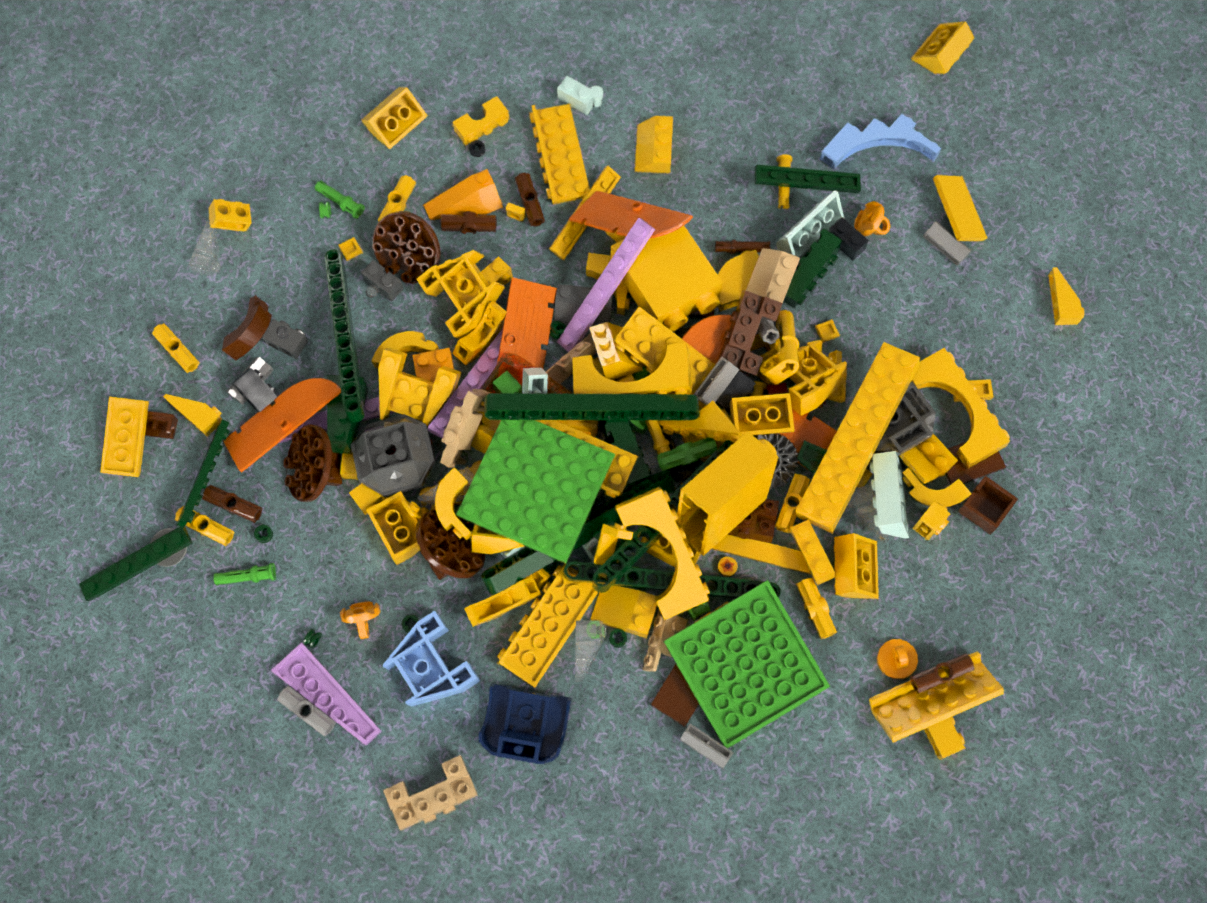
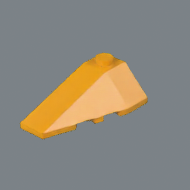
[423,169,503,220]

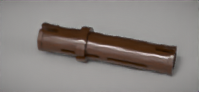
[715,239,771,254]

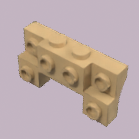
[440,389,491,468]
[383,755,478,831]

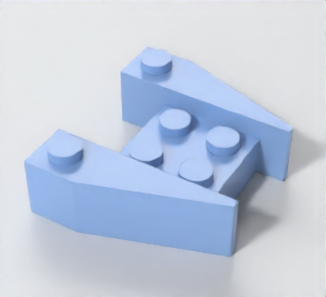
[383,611,481,706]

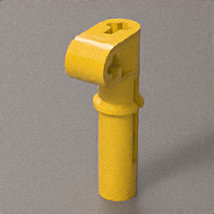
[760,310,799,385]

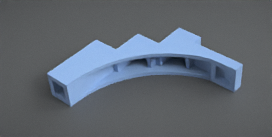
[820,114,941,169]

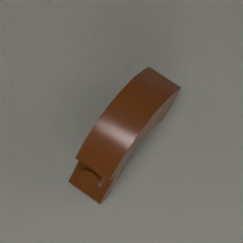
[222,295,272,360]

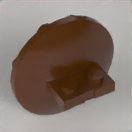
[372,211,440,284]
[283,424,342,502]
[415,510,485,580]

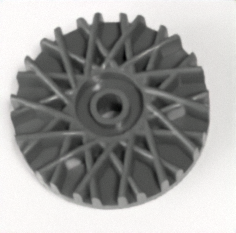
[754,433,798,490]

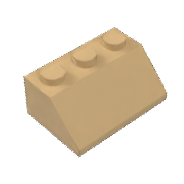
[746,248,800,303]

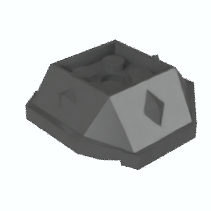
[854,382,936,456]
[351,414,435,497]

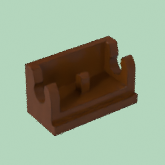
[145,411,178,439]

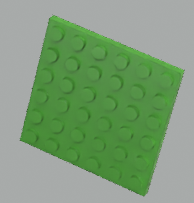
[456,420,615,564]
[663,580,830,749]

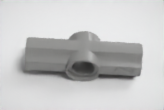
[756,318,779,344]
[277,686,336,737]

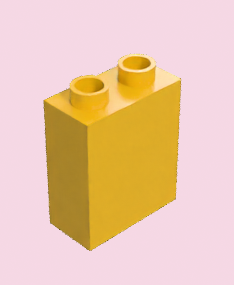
[610,226,723,332]
[676,432,778,556]

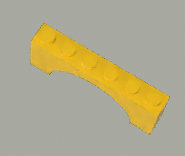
[572,342,692,394]
[911,348,1010,469]
[615,487,710,620]

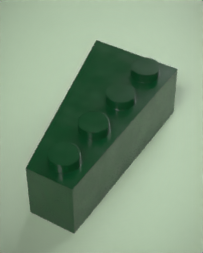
[784,228,842,309]
[327,374,368,454]
[598,420,652,489]

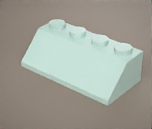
[776,190,844,260]
[870,451,909,538]

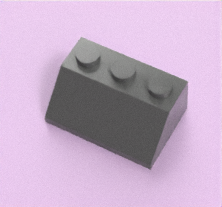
[554,284,613,330]

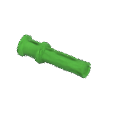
[315,180,365,219]
[214,563,276,586]

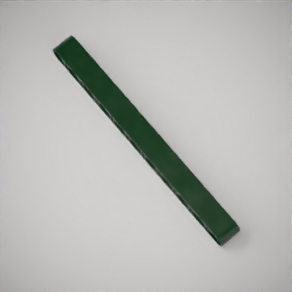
[324,249,365,422]
[484,393,700,421]
[592,440,734,593]
[481,471,676,594]
[563,561,781,599]

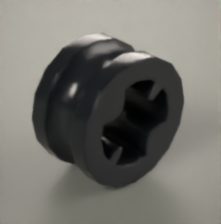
[469,140,485,157]

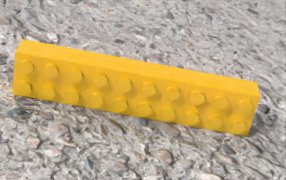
[795,342,920,534]

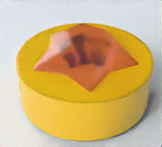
[717,557,738,577]

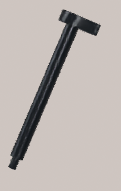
[658,420,695,482]

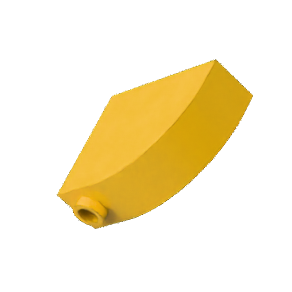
[718,250,759,312]

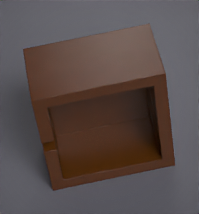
[958,476,1018,535]

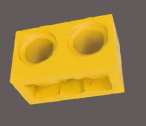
[208,199,251,232]

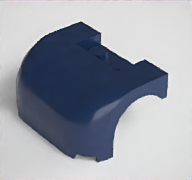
[478,683,572,764]

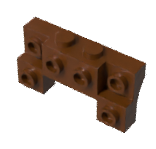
[718,290,783,375]
[727,499,779,543]

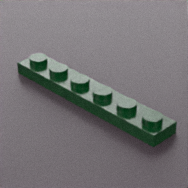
[754,164,861,193]
[176,419,230,528]
[79,527,193,601]

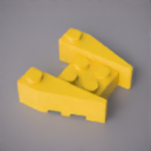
[417,250,505,339]
[757,340,847,416]
[378,348,461,428]

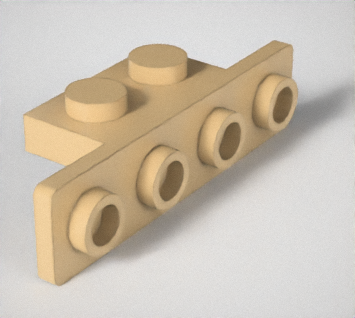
[546,333,596,390]
[643,610,687,672]

